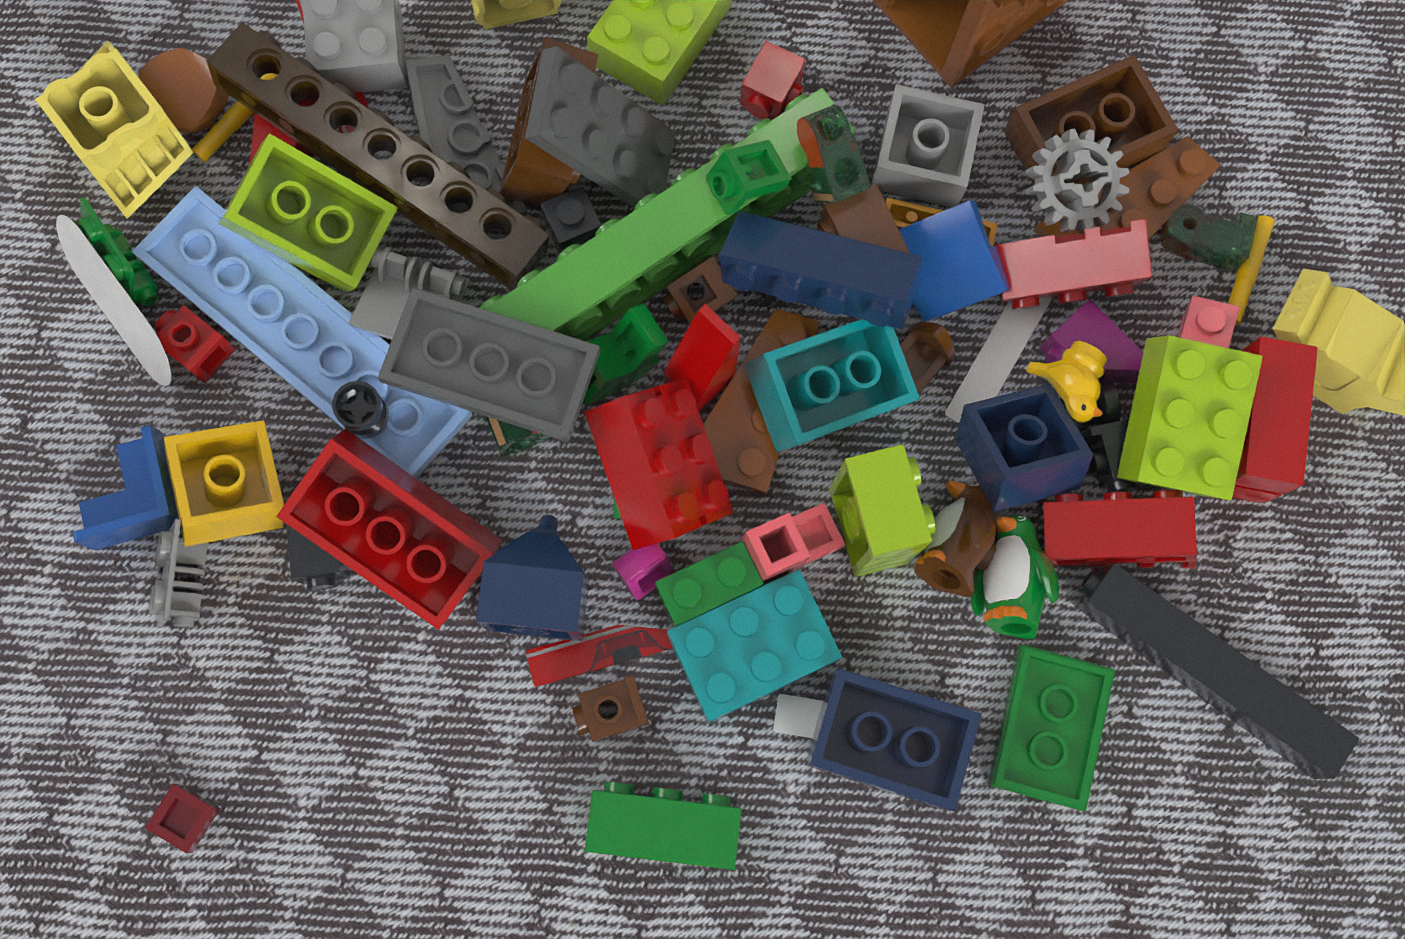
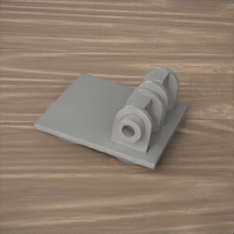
[349,247,470,340]
[149,519,208,628]

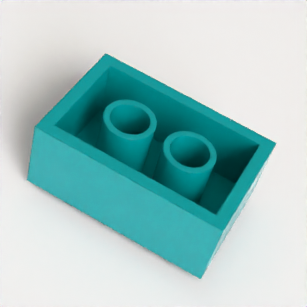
[743,319,920,453]
[667,569,843,724]

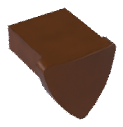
[900,321,955,395]

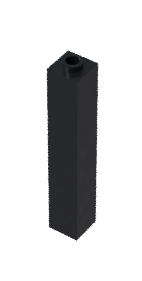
[1075,563,1360,779]

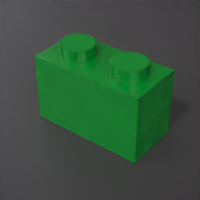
[655,541,764,628]

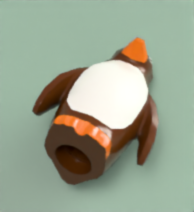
[914,480,997,597]

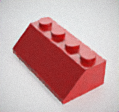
[276,428,503,630]

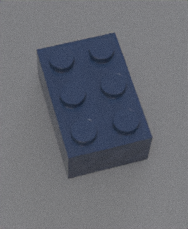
[805,668,982,811]

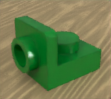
[706,140,792,215]

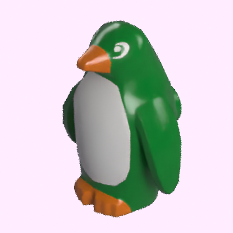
[970,514,1059,639]

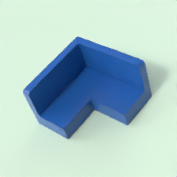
[72,425,179,550]

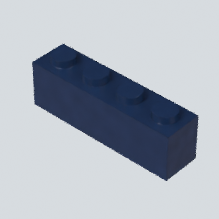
[719,211,922,330]

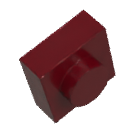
[145,784,221,854]

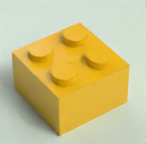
[164,420,284,547]

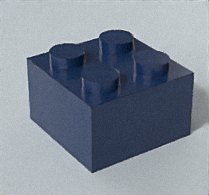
[955,383,1093,512]

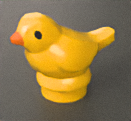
[1026,341,1107,422]

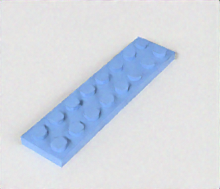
[132,186,473,479]

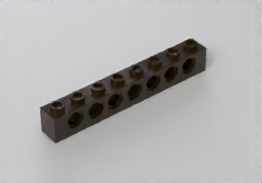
[206,22,550,291]

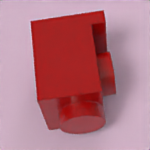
[155,305,236,384]

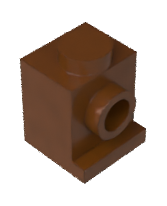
[662,254,738,324]
[572,675,649,743]

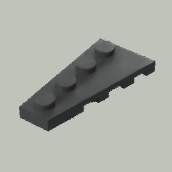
[405,55,528,215]

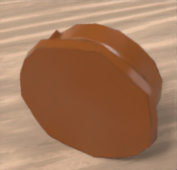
[138,48,229,134]

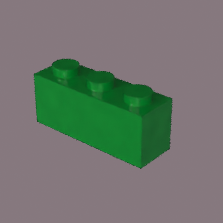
[584,781,742,870]

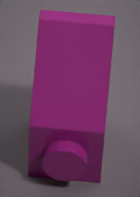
[1040,299,1144,384]

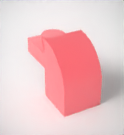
[741,502,845,583]

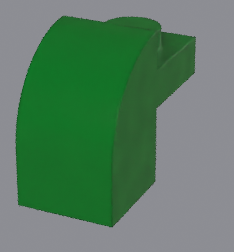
[583,303,669,405]

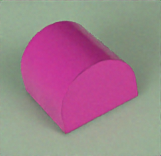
[611,543,675,601]

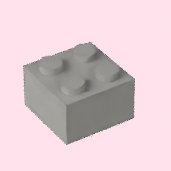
[302,0,408,93]
[871,84,985,208]

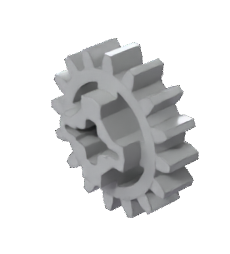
[1025,129,1129,233]

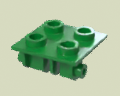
[76,197,159,306]

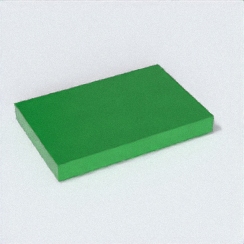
[987,644,1115,812]

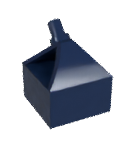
[476,515,589,641]

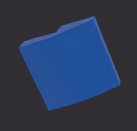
[899,200,1010,322]

